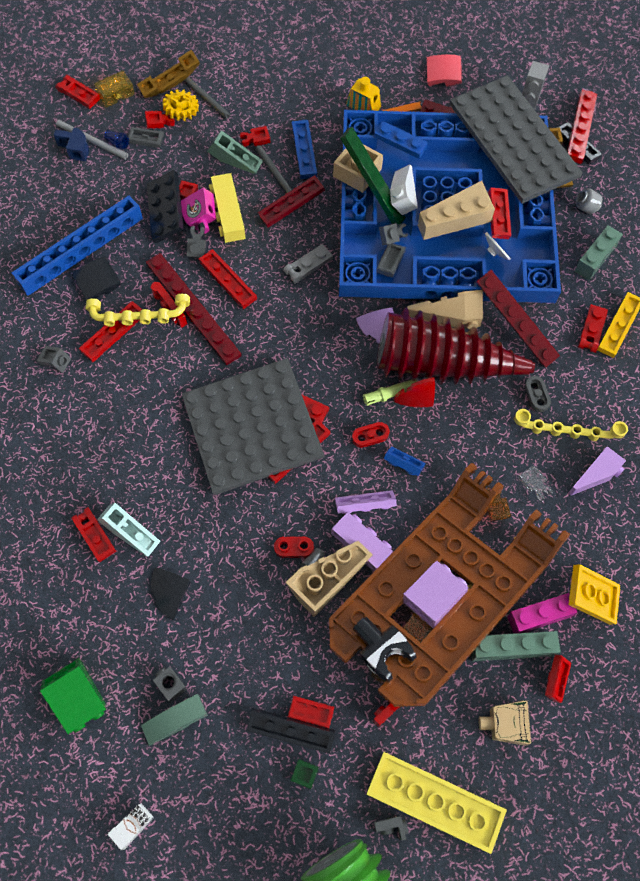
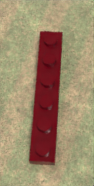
[476,270,560,368]

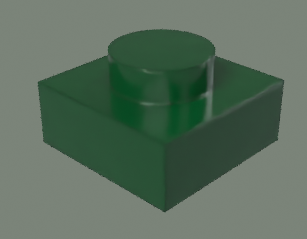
[291,759,319,789]

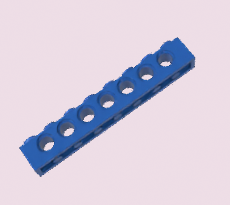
[12,196,143,296]

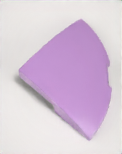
[356,307,394,343]

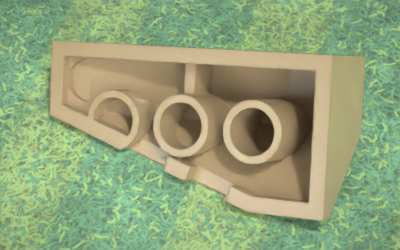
[407,290,483,329]
[286,541,373,617]

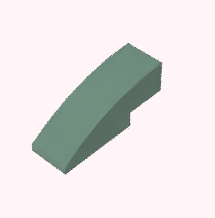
[141,694,208,746]

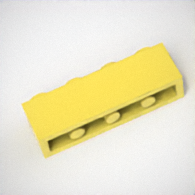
[209,173,246,243]

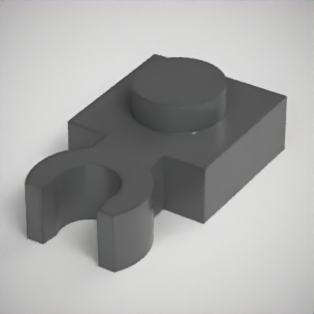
[379,223,408,245]
[187,226,206,258]

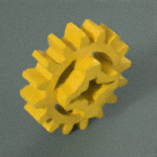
[163,89,199,121]

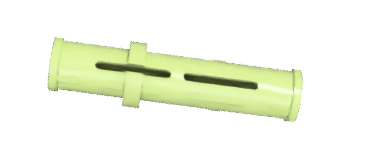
[363,379,417,406]

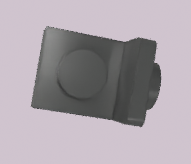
[36,346,71,373]
[373,816,409,841]

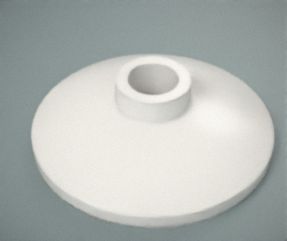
[485,232,511,260]

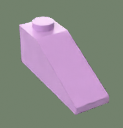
[568,446,626,495]

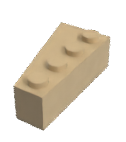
[418,181,495,240]

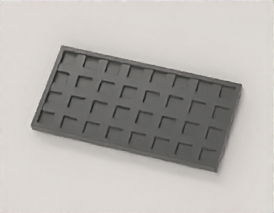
[449,75,583,203]

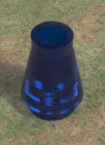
[104,130,129,150]

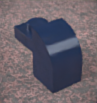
[54,127,89,162]

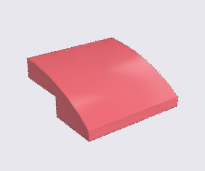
[427,55,462,86]

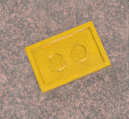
[569,564,620,625]

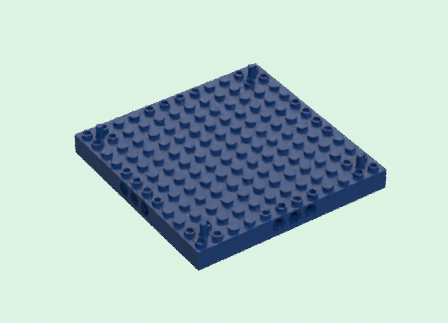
[339,110,561,303]

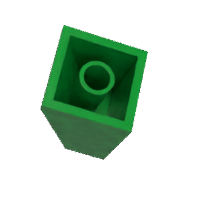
[40,657,106,734]

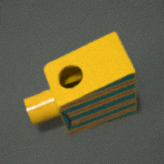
[346,77,381,111]

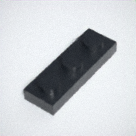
[557,122,602,165]

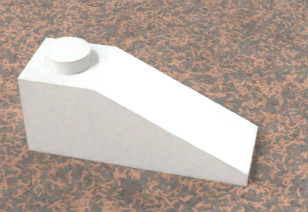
[390,165,418,215]

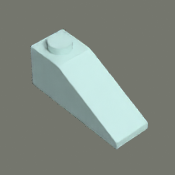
[97,503,160,557]

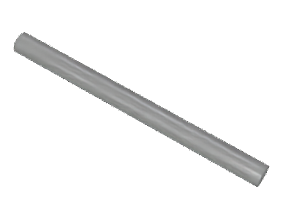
[56,120,128,160]

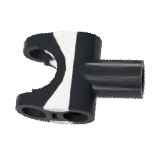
[353,617,417,683]

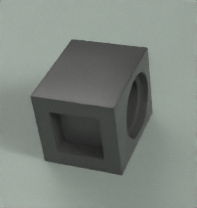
[153,667,187,703]

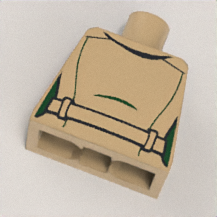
[479,701,531,745]

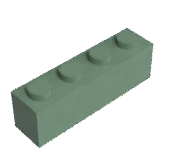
[471,631,561,661]

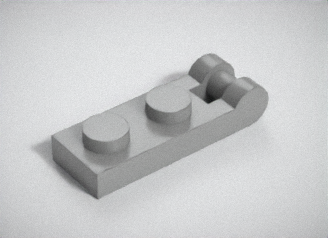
[283,244,333,283]

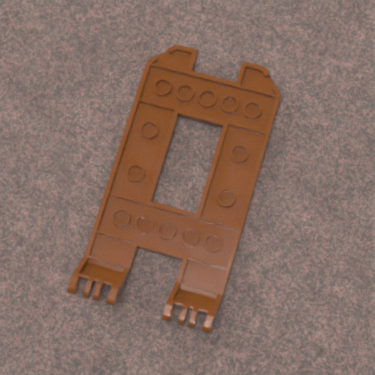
[329,463,570,707]

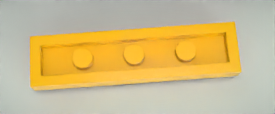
[597,292,640,358]

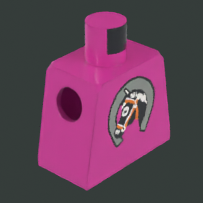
[181,188,216,234]

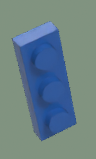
[374,121,428,159]

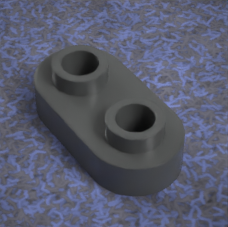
[525,376,551,412]

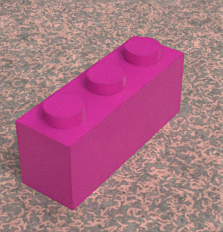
[507,593,577,634]

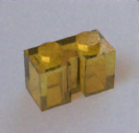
[94,71,135,108]

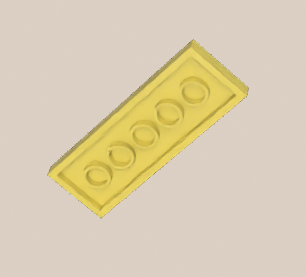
[366,752,507,854]

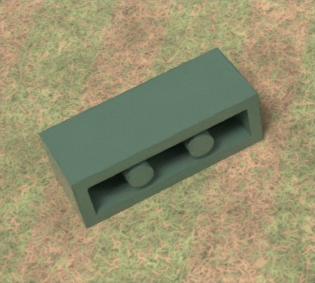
[575,225,623,280]

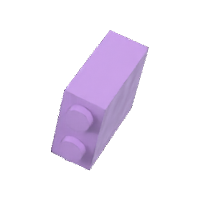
[403,560,469,629]

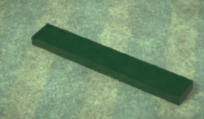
[340,127,406,225]

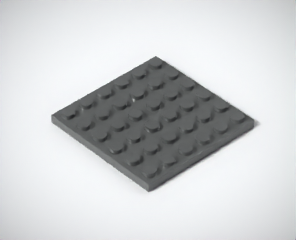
[182,358,324,495]

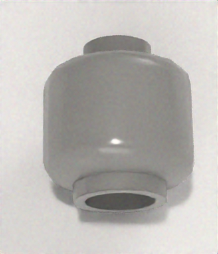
[576,188,602,214]

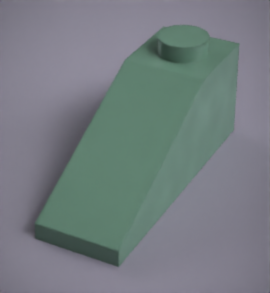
[207,131,263,174]

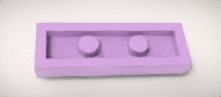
[335,490,397,514]

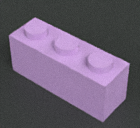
[332,512,393,572]

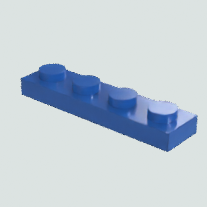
[292,120,317,179]

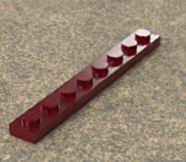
[146,253,242,366]

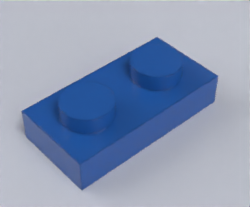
[384,446,426,476]

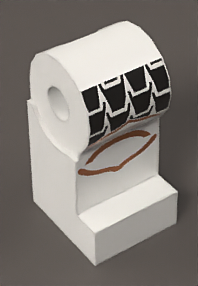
[108,803,153,850]

